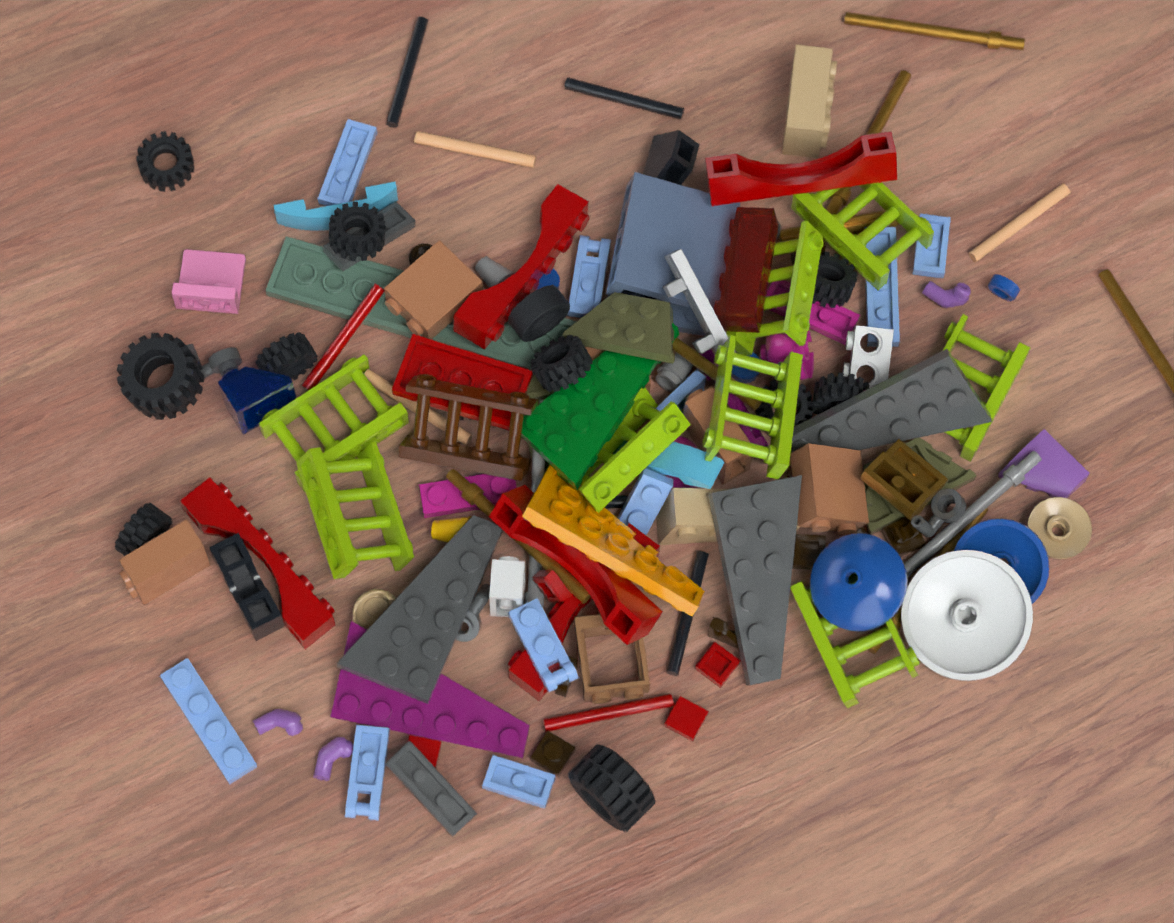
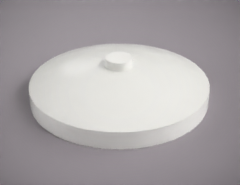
[901,550,1033,681]

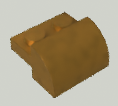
[861,439,948,520]

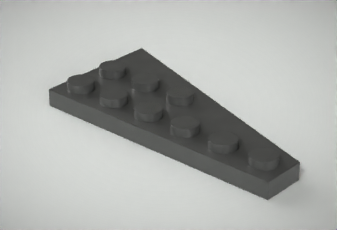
[790,349,993,458]
[708,475,802,686]
[337,515,503,704]

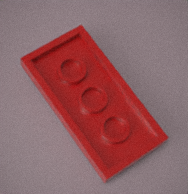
[392,334,533,431]

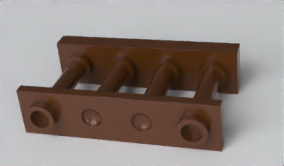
[398,374,538,481]

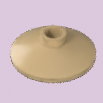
[1027,497,1092,559]

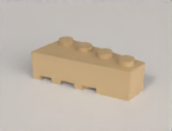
[656,488,800,545]

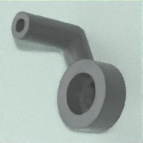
[187,344,242,379]
[911,488,966,537]
[456,584,490,642]

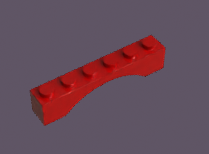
[705,131,898,206]
[453,184,590,350]
[180,477,335,650]
[489,485,663,645]
[508,523,660,702]

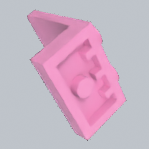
[172,250,246,314]

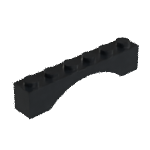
[607,130,700,300]

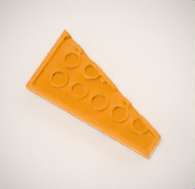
[522,465,704,616]

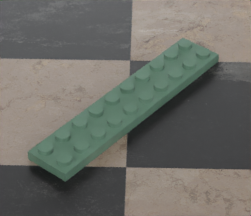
[265,236,577,375]

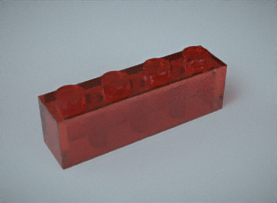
[714,207,779,333]

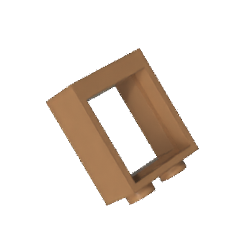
[574,614,650,704]

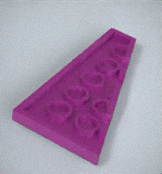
[330,621,530,758]

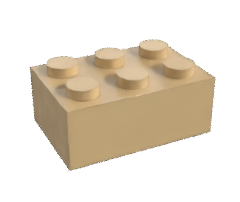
[782,45,837,158]

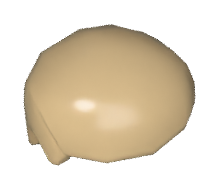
[353,588,396,630]

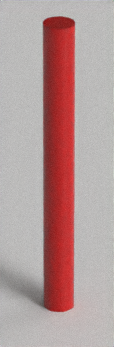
[302,284,385,391]
[543,694,674,732]

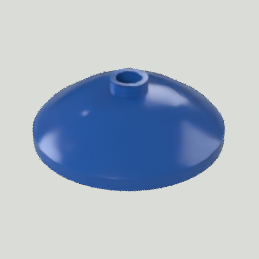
[954,518,1050,604]
[810,533,907,631]

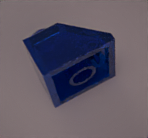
[218,366,296,435]

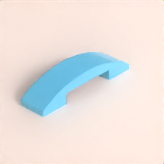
[273,182,398,231]
[613,440,724,489]

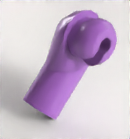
[922,281,971,308]
[253,709,303,736]
[313,737,354,781]

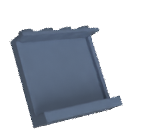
[606,172,742,317]

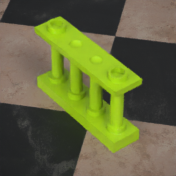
[791,183,934,291]
[726,221,823,356]
[943,314,1031,462]
[702,335,803,480]
[259,354,409,492]
[547,388,691,513]
[296,442,414,579]
[790,573,920,708]

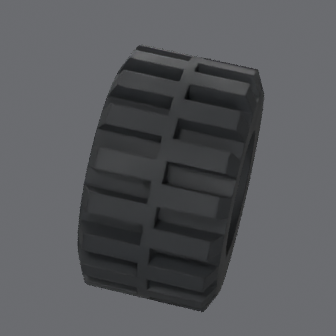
[117,333,204,420]
[568,744,656,832]

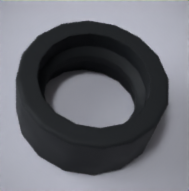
[508,285,570,342]

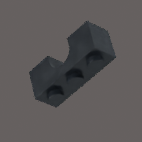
[209,533,285,641]

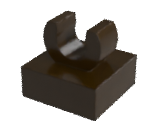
[881,517,926,557]

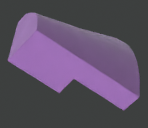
[998,429,1090,498]

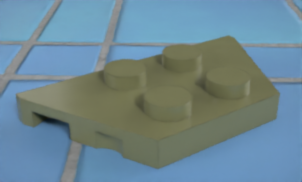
[563,292,675,364]
[863,437,976,535]

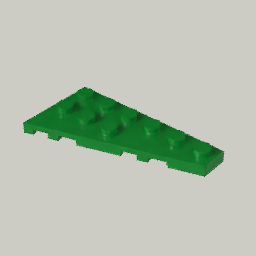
[521,323,679,490]

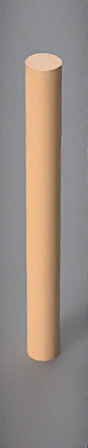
[414,131,536,168]
[969,184,1070,262]
[364,369,473,445]

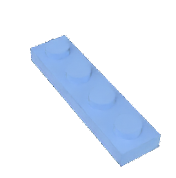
[865,227,900,347]
[160,658,258,785]

